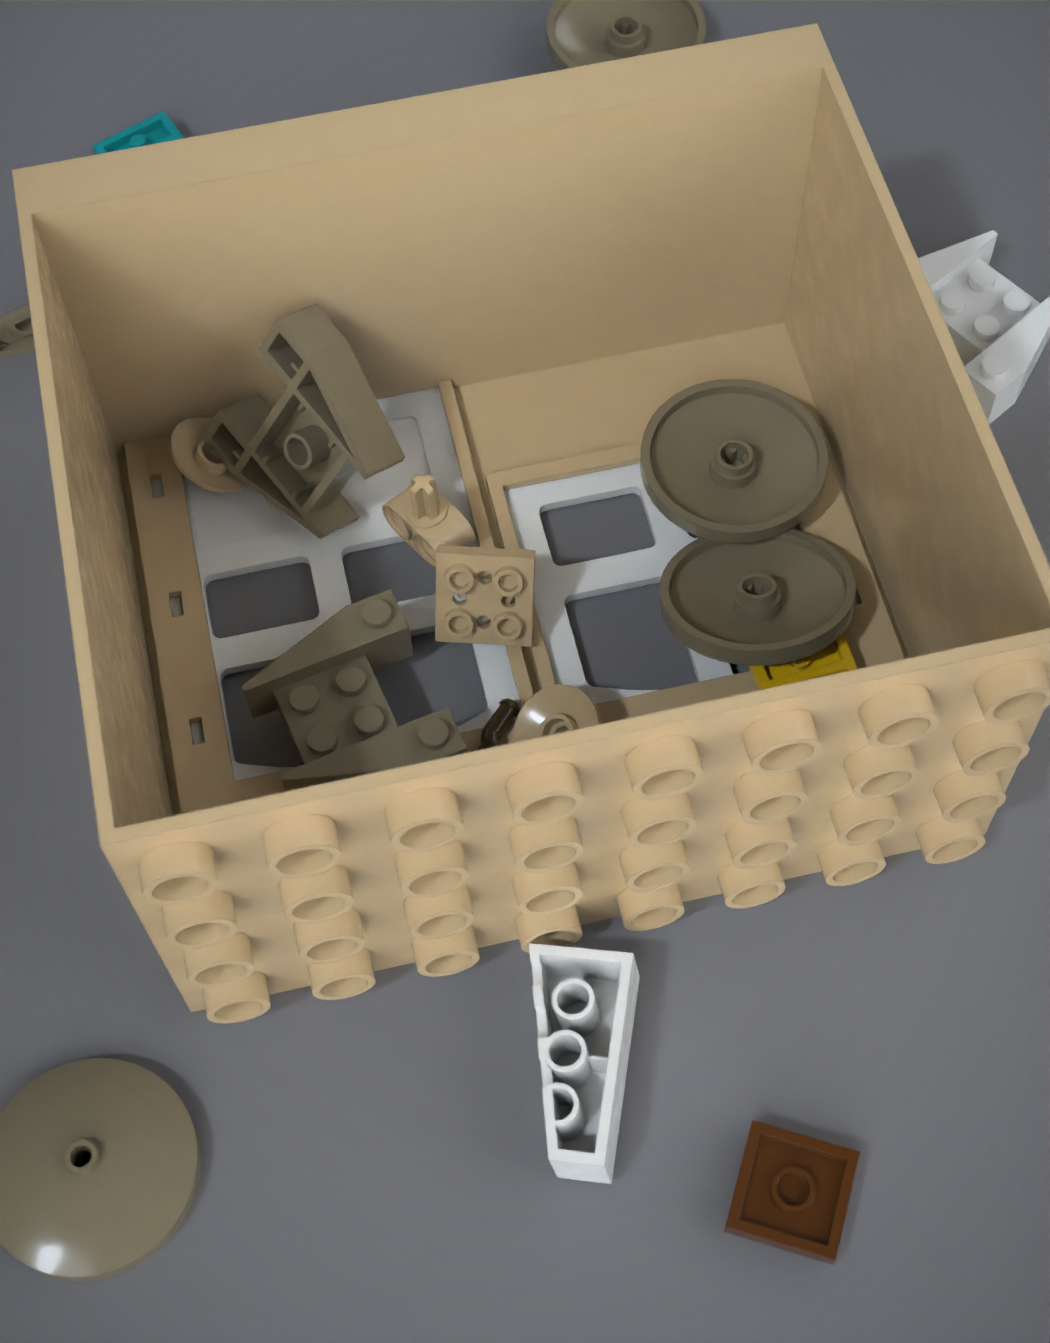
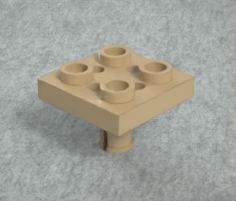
[435,545,536,647]

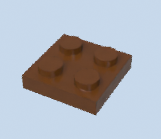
[724,1120,860,1265]

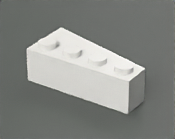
[529,943,640,1184]

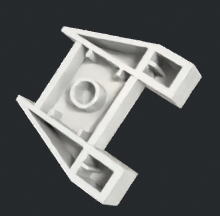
[918,230,1050,424]

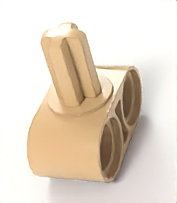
[382,474,475,567]

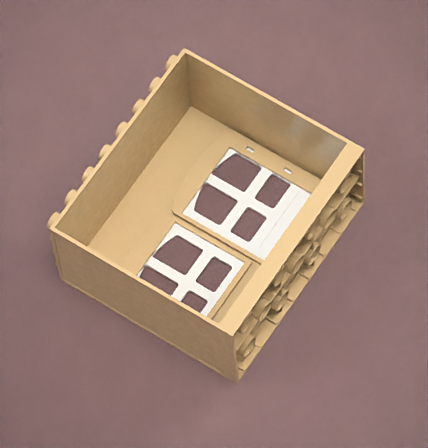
[12,23,1050,1023]

